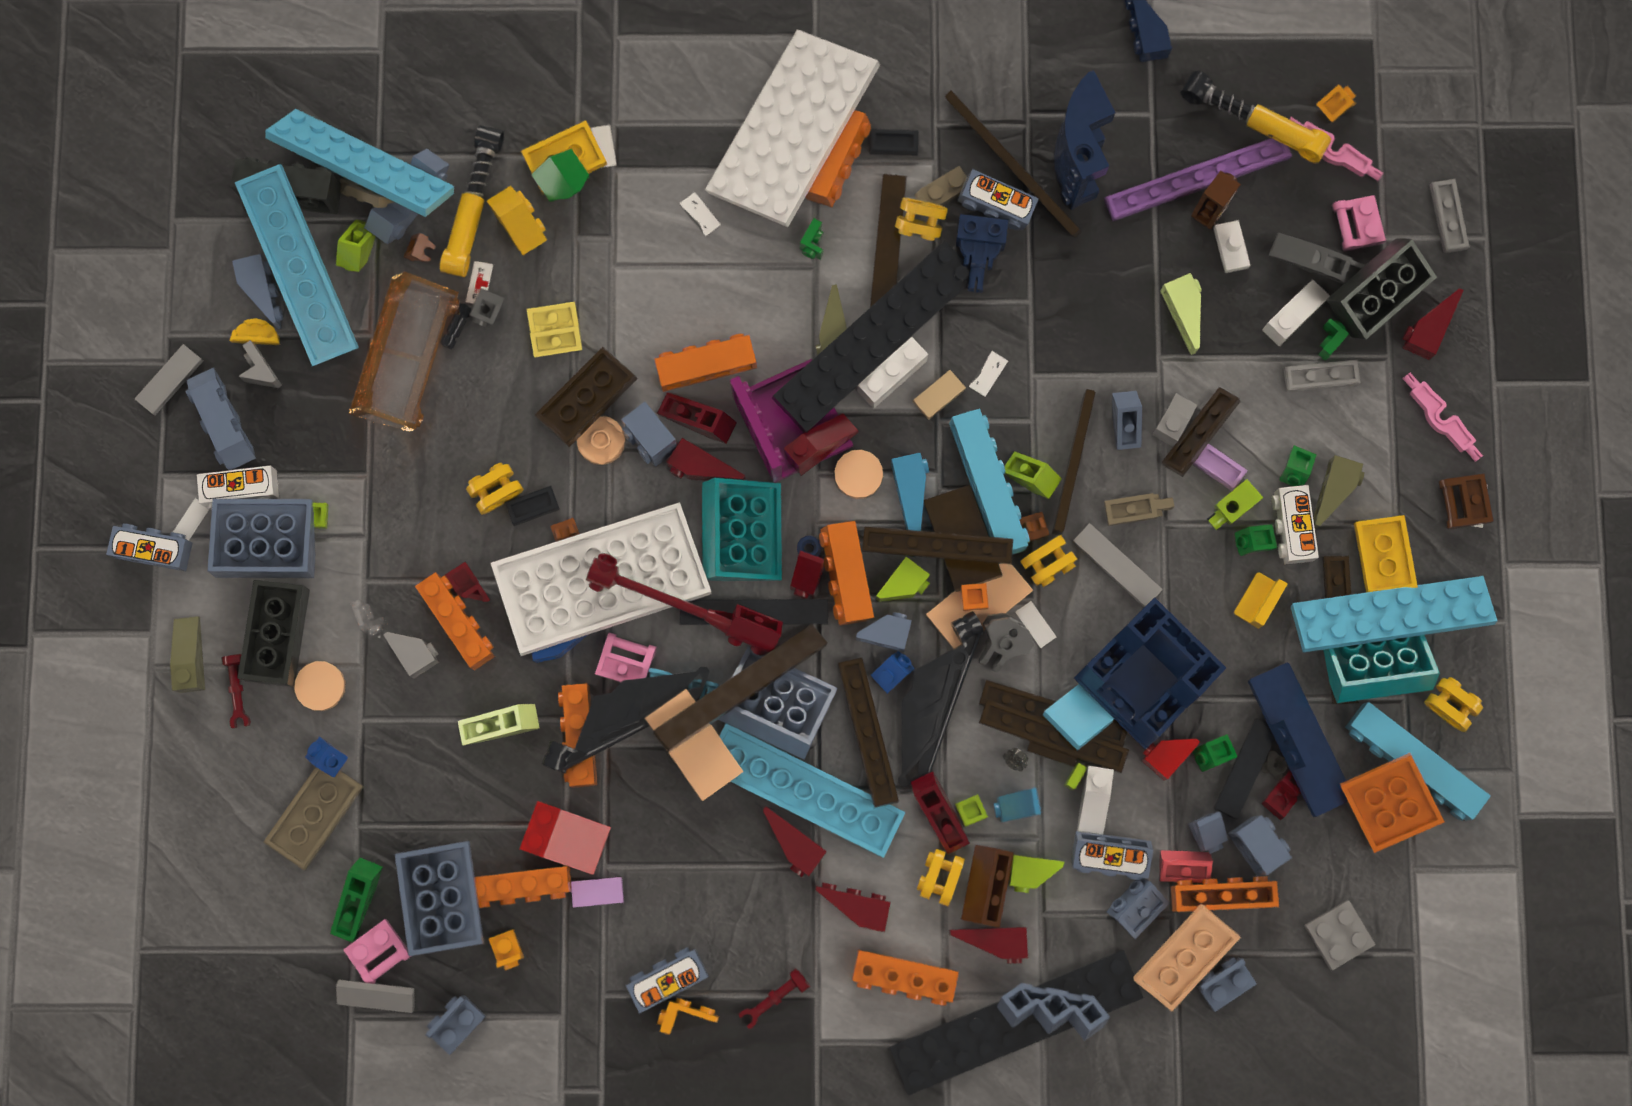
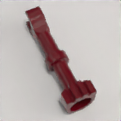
[221,654,251,728]
[739,968,810,1029]

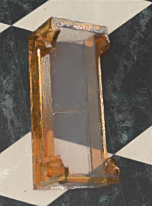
[348,271,459,431]

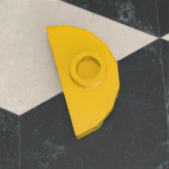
[229,318,280,345]

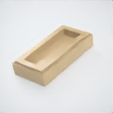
[913,370,966,420]

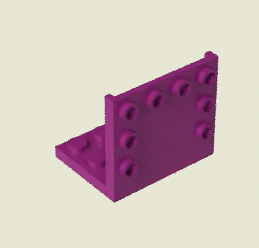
[730,359,853,483]

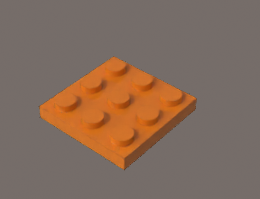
[1340,753,1445,853]

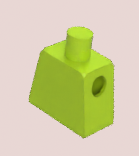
[1207,479,1263,530]

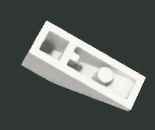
[1262,280,1330,347]
[1077,766,1114,835]

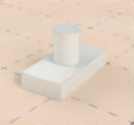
[1214,220,1250,273]

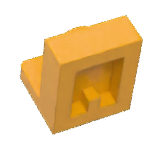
[1316,85,1357,122]
[489,929,524,970]

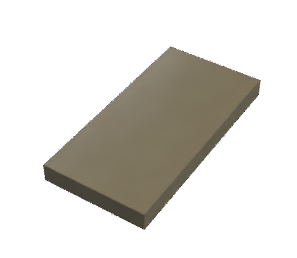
[263,767,364,870]

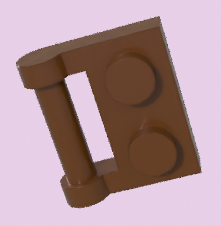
[1439,474,1493,529]

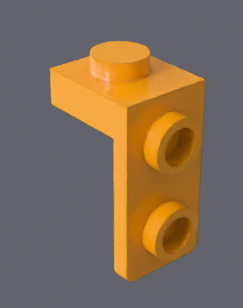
[657,998,719,1034]

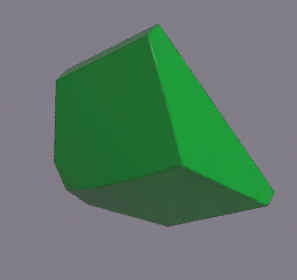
[531,149,590,202]

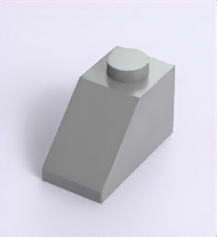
[1152,393,1197,447]
[384,632,439,678]

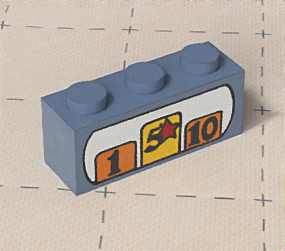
[957,169,1039,230]
[106,523,192,571]
[1071,831,1153,880]
[626,947,709,1013]

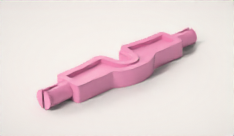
[1290,117,1384,181]
[1403,372,1483,462]

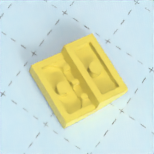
[527,301,582,357]

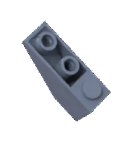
[232,254,283,329]

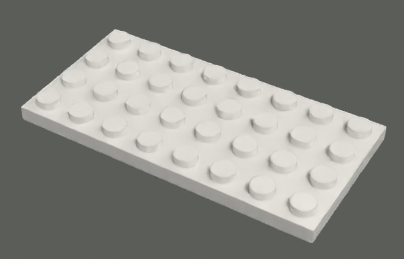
[705,30,880,227]
[491,502,711,656]

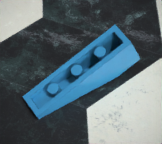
[891,453,929,557]
[993,788,1041,822]

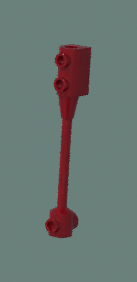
[585,553,783,655]

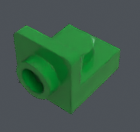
[800,218,824,260]
[1318,319,1349,361]
[1279,445,1317,487]
[1234,524,1278,556]
[1192,734,1238,772]

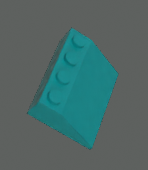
[702,478,782,581]
[1323,635,1440,703]

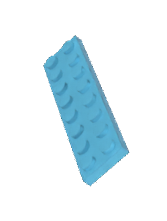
[265,109,454,217]
[234,164,359,366]
[1291,576,1497,653]
[719,723,906,858]

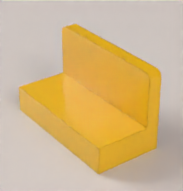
[1234,572,1288,629]

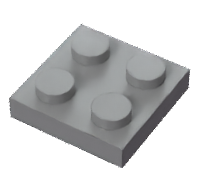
[1304,900,1375,970]

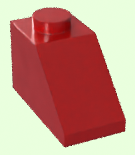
[1141,739,1200,781]

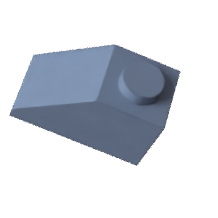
[1112,391,1142,450]
[856,612,912,652]
[1188,812,1228,854]

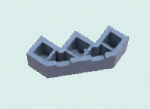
[364,149,449,244]
[186,367,256,471]
[997,983,1110,1041]

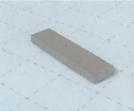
[1072,523,1163,607]

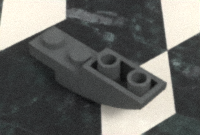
[1269,233,1365,284]

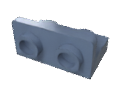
[1107,878,1170,939]
[1196,956,1257,1012]
[425,995,486,1055]

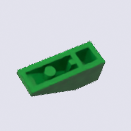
[330,858,383,943]

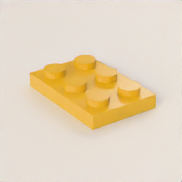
[521,121,608,195]
[1354,515,1418,593]

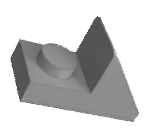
[239,340,282,388]

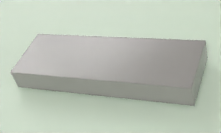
[1430,179,1469,253]
[135,344,203,415]
[1283,360,1361,392]
[336,980,415,1013]

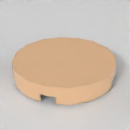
[577,416,626,465]
[834,450,883,499]
[294,661,346,711]

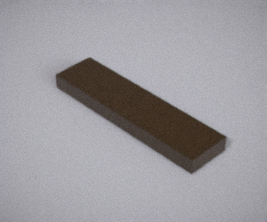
[1162,387,1240,477]

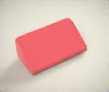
[1159,850,1213,883]

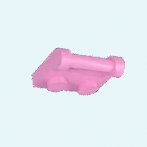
[1332,195,1386,251]
[595,632,657,683]
[344,919,411,984]

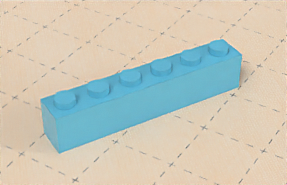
[949,409,1030,555]
[1345,702,1491,821]

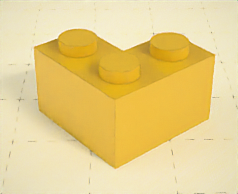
[487,186,547,255]

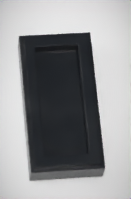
[870,129,919,156]
[505,486,560,526]

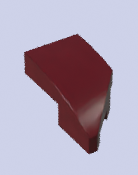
[445,561,490,602]
[1261,769,1301,820]

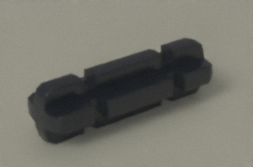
[440,303,472,349]

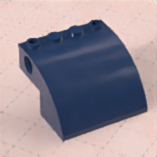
[1054,70,1115,210]
[1074,597,1226,749]

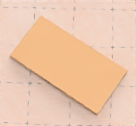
[926,564,1033,649]
[645,689,743,801]
[1133,904,1240,1011]

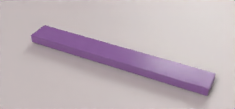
[1104,138,1292,221]

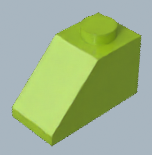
[336,219,376,272]
[1004,451,1062,499]
[876,557,930,602]
[1008,855,1064,893]

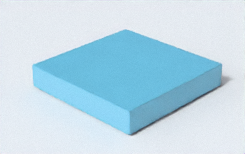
[1043,684,1114,750]

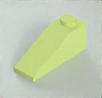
[1161,273,1201,355]
[458,704,539,746]

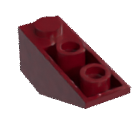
[815,882,891,932]

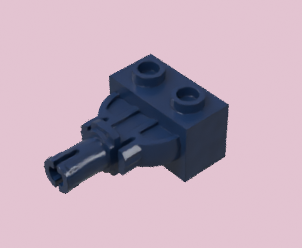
[956,214,1008,293]

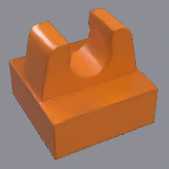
[961,583,989,611]

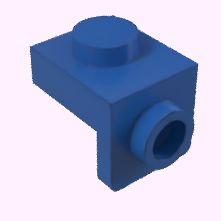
[871,651,915,694]
[305,736,348,777]

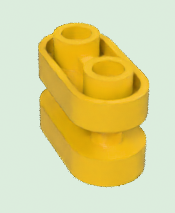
[895,198,948,241]
[466,463,524,515]
[1020,535,1078,587]
[1424,677,1483,732]
[916,848,965,906]

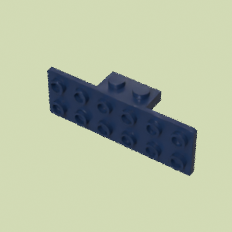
[1248,662,1348,817]

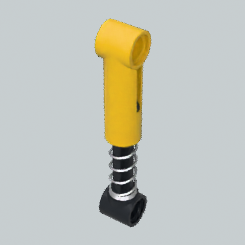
[1180,71,1331,163]
[440,125,504,278]

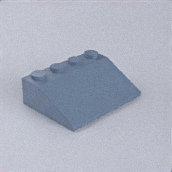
[207,499,316,578]
[718,646,838,759]
[395,841,484,956]

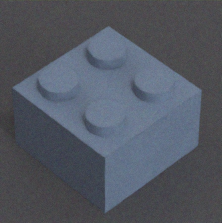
[621,402,677,467]
[1228,815,1292,876]

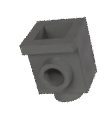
[469,288,504,327]

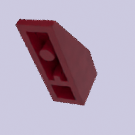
[1402,288,1464,360]
[657,392,737,444]
[784,413,859,476]
[667,438,746,481]
[790,551,824,599]
[911,771,970,854]
[763,807,827,877]
[949,927,1028,964]

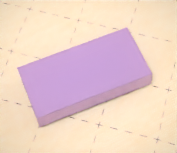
[1193,444,1248,491]
[571,877,624,907]

